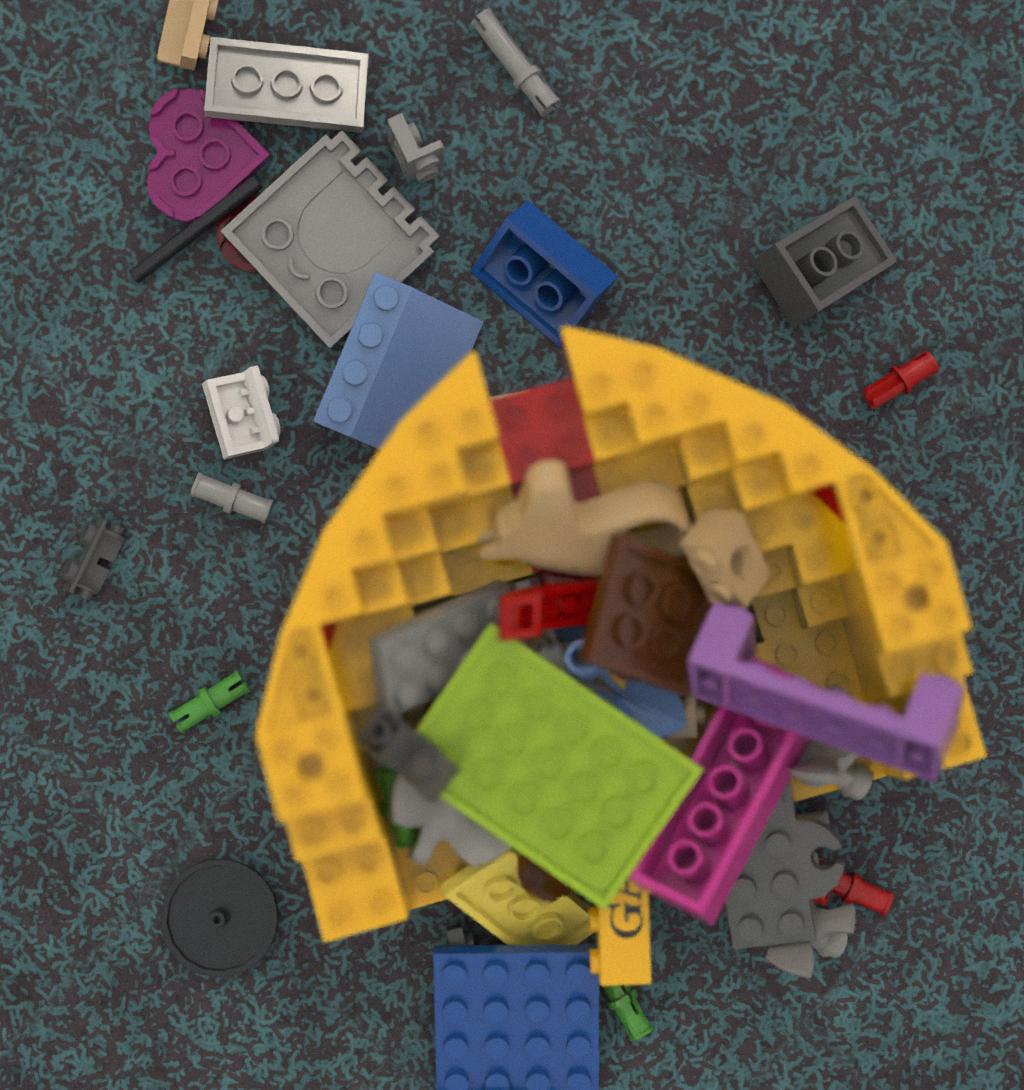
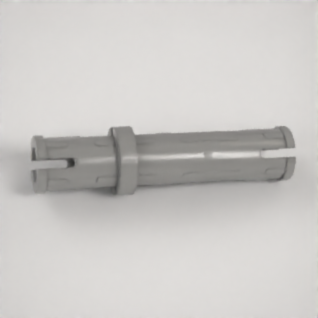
[471,9,561,117]

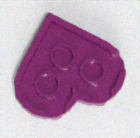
[147,88,271,224]

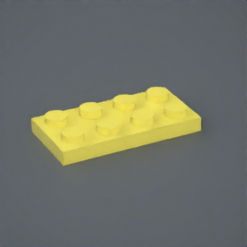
[441,847,595,945]

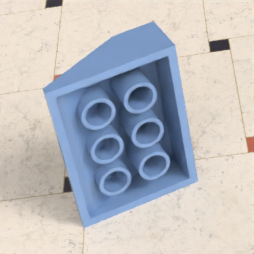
[313,272,483,450]

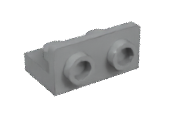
[387,113,444,183]

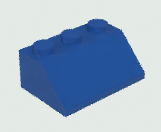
[470,200,618,348]

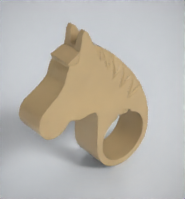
[477,460,691,577]

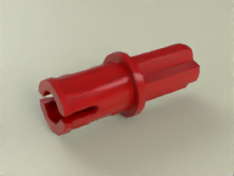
[862,350,939,409]

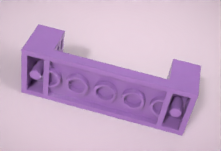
[688,602,965,783]

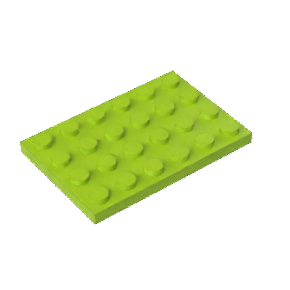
[416,621,704,910]

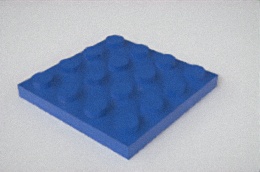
[433,944,599,1090]

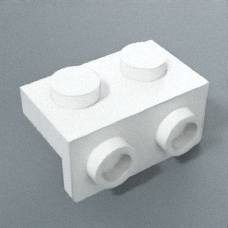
[202,366,280,459]

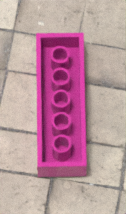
[629,657,823,926]

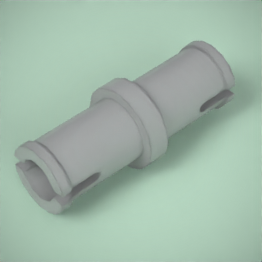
[190,472,274,524]

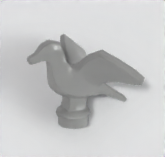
[790,685,874,801]
[390,772,512,867]
[766,851,856,978]

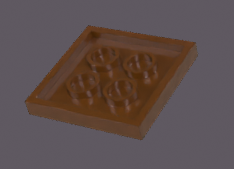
[578,535,712,696]

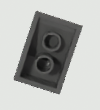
[751,196,898,328]

